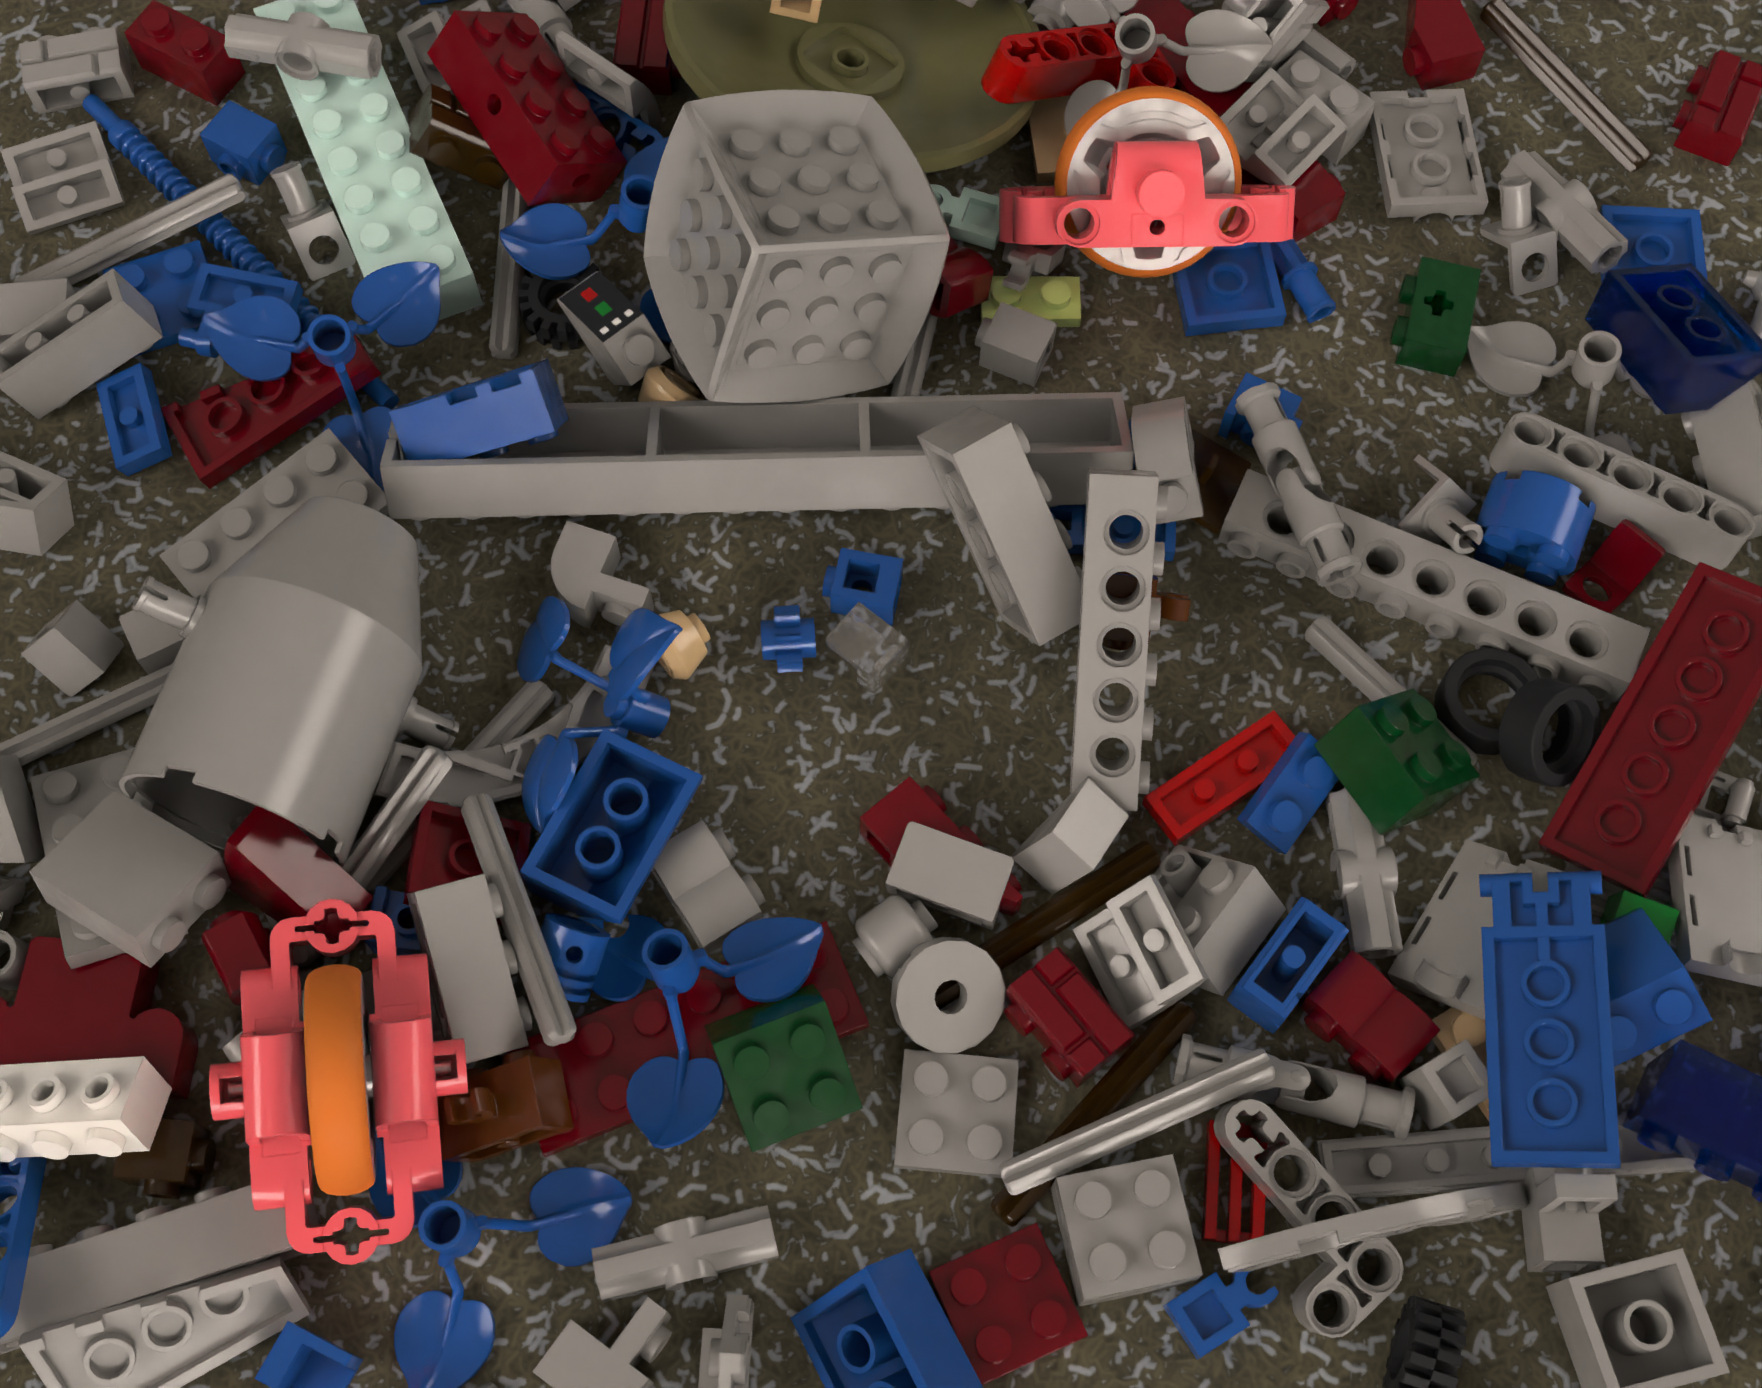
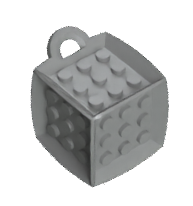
[643,90,950,403]

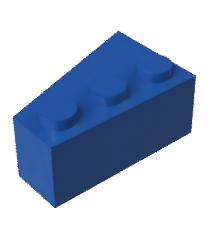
[389,359,569,460]

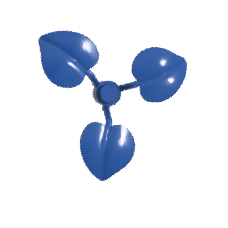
[500,137,672,345]
[203,261,441,492]
[517,596,683,834]
[578,915,824,1149]
[369,1129,632,1388]

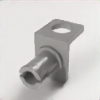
[270,161,356,281]
[1480,176,1558,296]
[1397,454,1483,554]

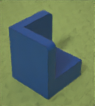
[254,1321,364,1388]

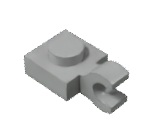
[1001,243,1066,292]

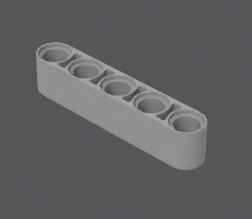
[1489,412,1755,570]

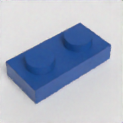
[96,363,173,476]
[1237,732,1339,854]

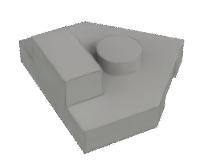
[698,1294,754,1388]

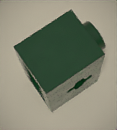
[1390,256,1481,377]

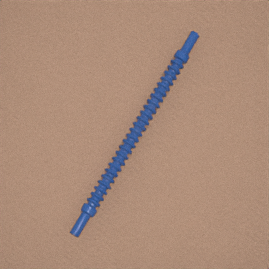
[82,94,399,410]

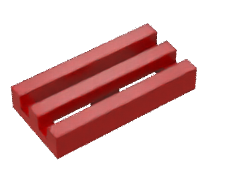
[1202,1120,1267,1244]

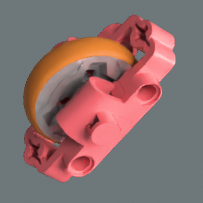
[999,86,1296,278]
[209,899,468,1265]

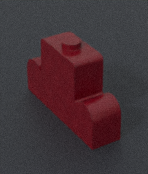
[0,936,198,1099]

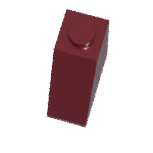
[223,806,373,959]

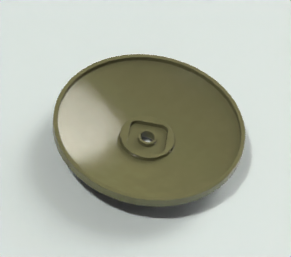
[663,0,1039,173]

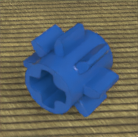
[760,605,816,673]

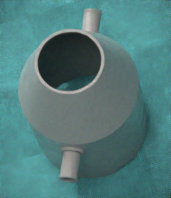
[119,496,460,868]

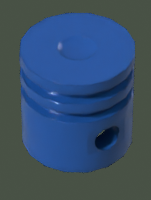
[541,913,611,1003]

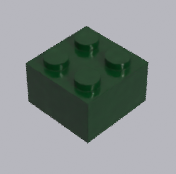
[1314,688,1480,835]
[704,983,863,1152]

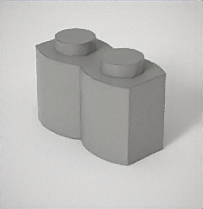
[651,820,765,955]

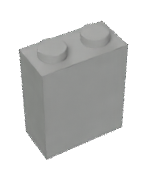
[29,789,232,968]

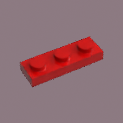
[1142,710,1295,846]

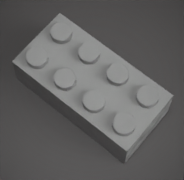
[917,406,1082,646]

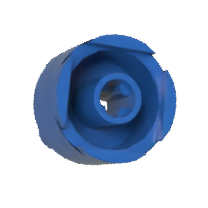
[1472,470,1596,586]

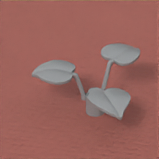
[1063,0,1273,136]
[1467,321,1704,457]

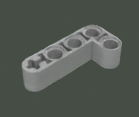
[1213,1099,1404,1338]

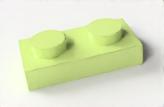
[980,276,1081,327]

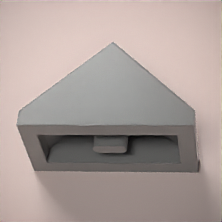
[1011,777,1129,894]

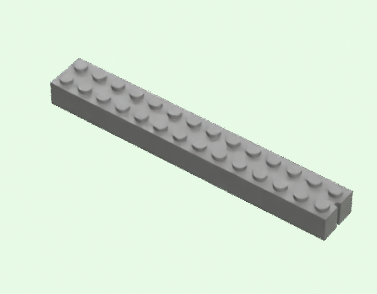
[380,392,1134,521]

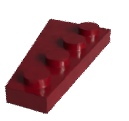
[161,334,381,489]

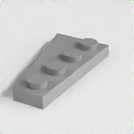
[19,1256,310,1388]

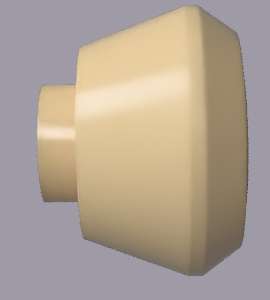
[638,365,704,402]
[658,610,711,680]

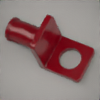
[1562,519,1665,614]

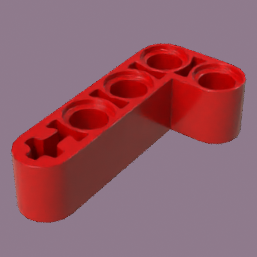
[981,22,1177,104]

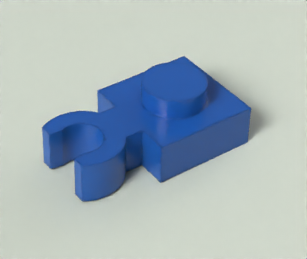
[1163,1271,1279,1360]

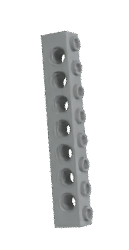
[1217,469,1650,702]

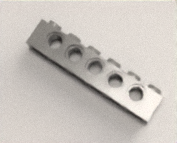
[1069,468,1168,811]

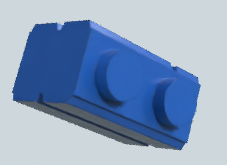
[1227,896,1349,1034]

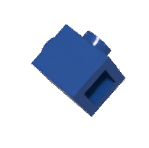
[200,100,288,186]

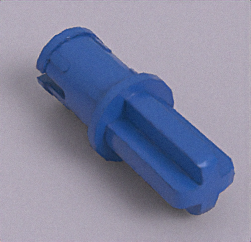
[1270,239,1336,323]

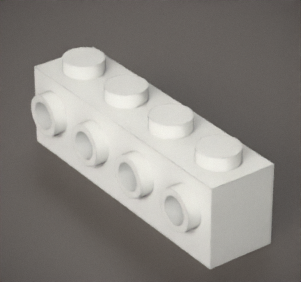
[0,1056,172,1162]

